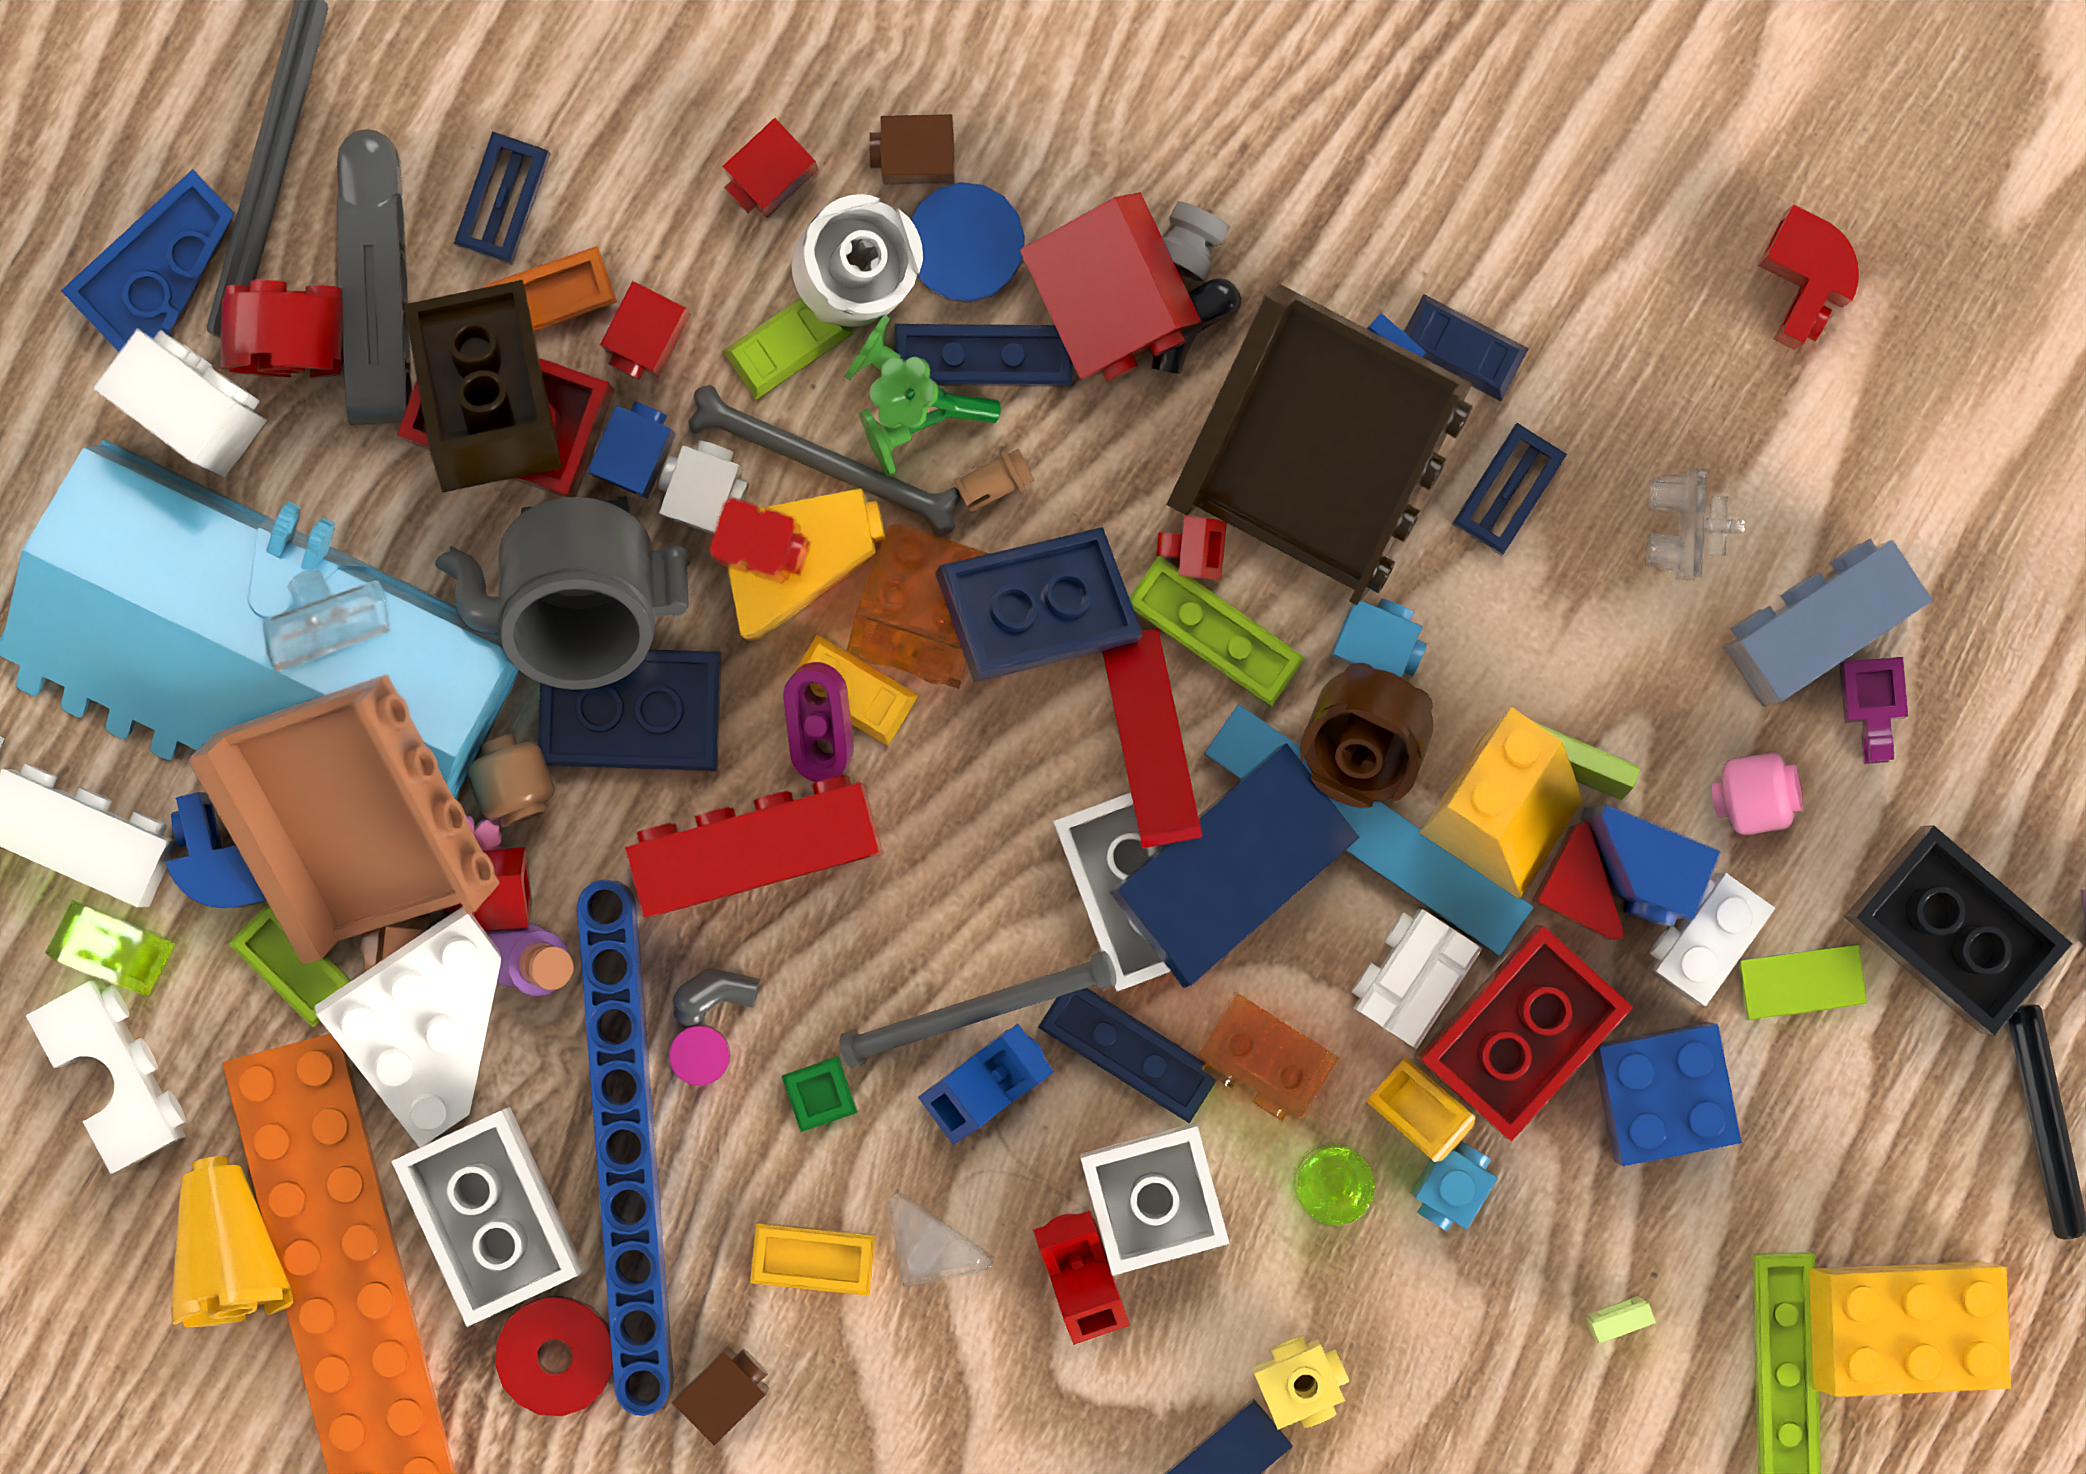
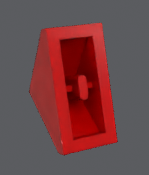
[1532,822,1625,940]

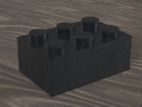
[1844,826,2073,1036]

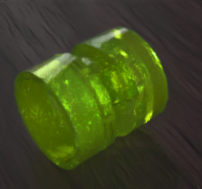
[1292,1142,1375,1226]

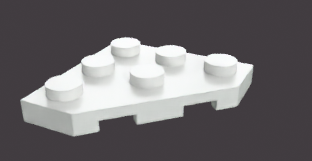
[315,907,502,1148]

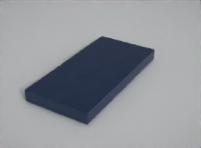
[1109,743,1360,988]

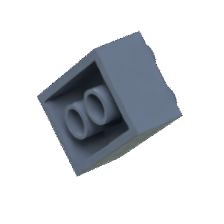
[1723,538,1933,706]

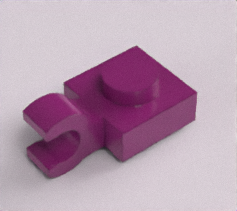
[1840,657,1908,764]

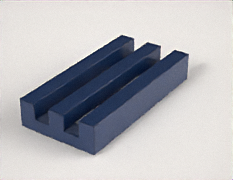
[454,131,551,265]
[1452,423,1567,556]

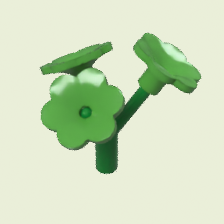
[844,315,1001,476]

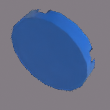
[911,182,1025,303]

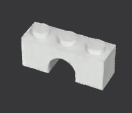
[26,979,186,1174]

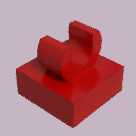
[1156,516,1227,581]

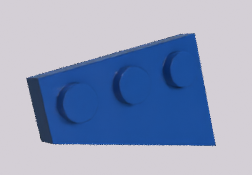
[61,169,235,353]

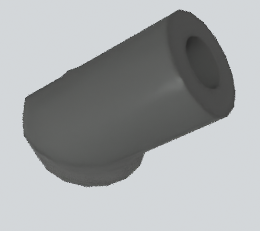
[673,968,760,1027]

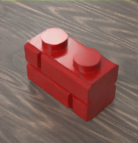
[709,497,811,584]

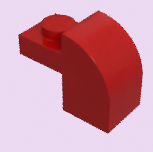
[1758,204,1859,350]
[1033,1210,1130,1345]

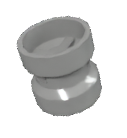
[1162,201,1230,282]

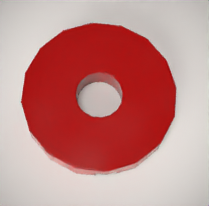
[495,1295,613,1416]

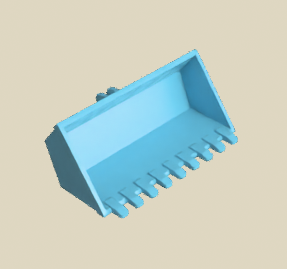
[0,440,521,800]

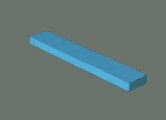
[1204,704,1534,956]

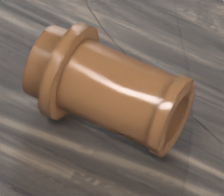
[954,448,1034,514]

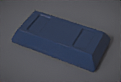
[1404,294,1529,402]

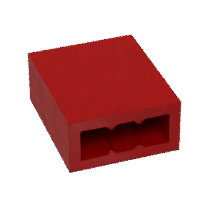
[1020,192,1202,382]

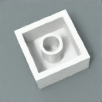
[1080,1122,1230,1276]

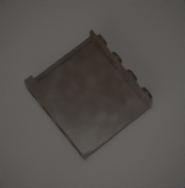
[1166,284,1473,605]

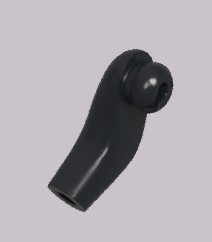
[1151,278,1241,374]

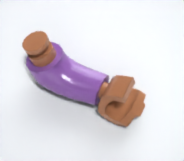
[359,913,573,996]

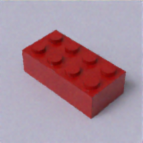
[625,774,884,918]

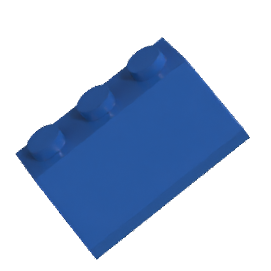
[1580,805,1721,927]

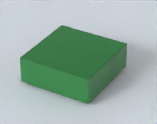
[782,1056,858,1132]

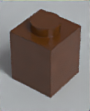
[869,114,955,184]
[672,1346,770,1446]

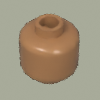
[467,734,555,827]

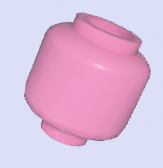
[1712,752,1803,835]

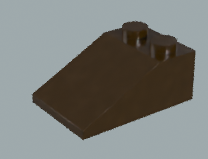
[404,280,562,493]

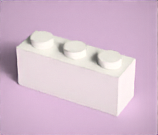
[0,763,177,907]

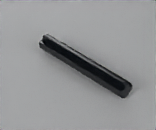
[2008,1004,2086,1240]

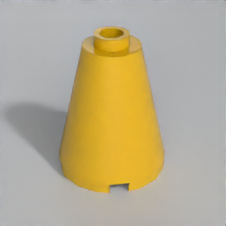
[171,1156,294,1327]

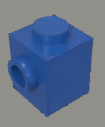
[587,401,676,499]

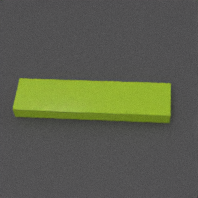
[1752,1252,1821,1474]

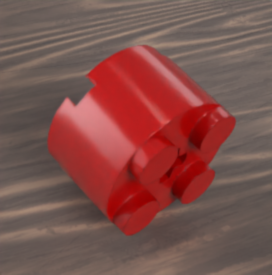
[220,280,343,377]

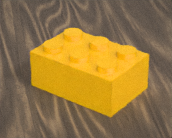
[1809,1261,2011,1397]

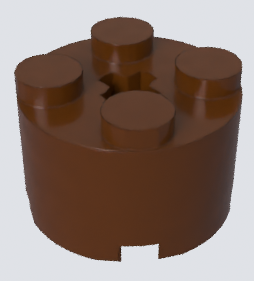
[1300,663,1433,808]

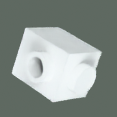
[658,441,749,535]

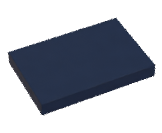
[935,527,1143,683]
[538,649,722,771]

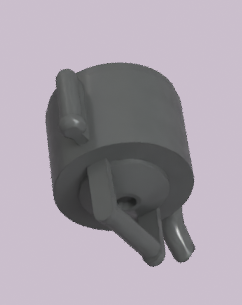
[435,496,690,689]

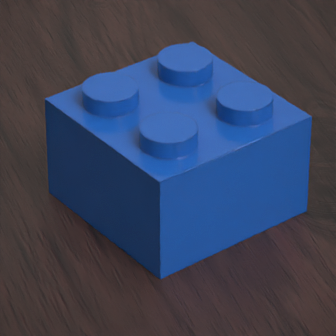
[1593,1022,1742,1166]

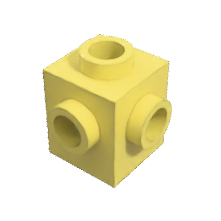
[1252,1336,1349,1430]

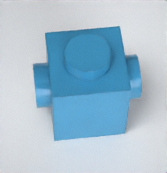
[1329,598,1427,677]
[1410,1141,1498,1231]

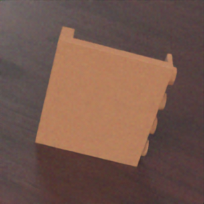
[188,674,500,965]

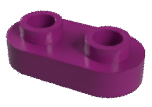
[783,662,854,782]

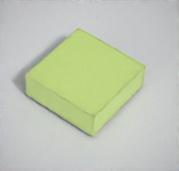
[1585,1296,1656,1344]

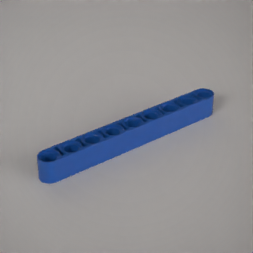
[577,880,674,1416]

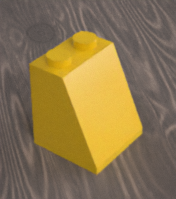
[718,488,886,641]
[1419,707,1583,899]

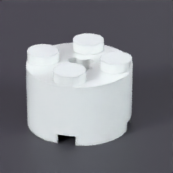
[792,194,923,327]

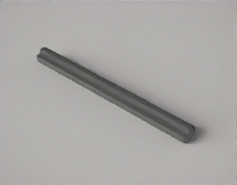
[207,0,329,338]

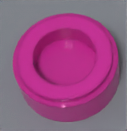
[669,1025,731,1086]

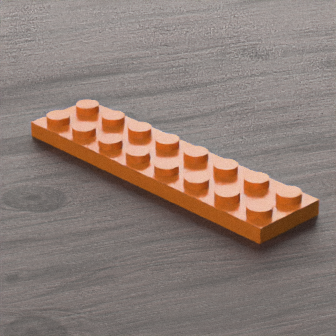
[222,1033,456,1474]

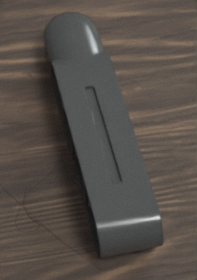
[337,129,412,425]

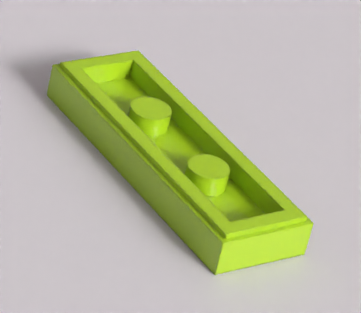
[1129,556,1305,707]

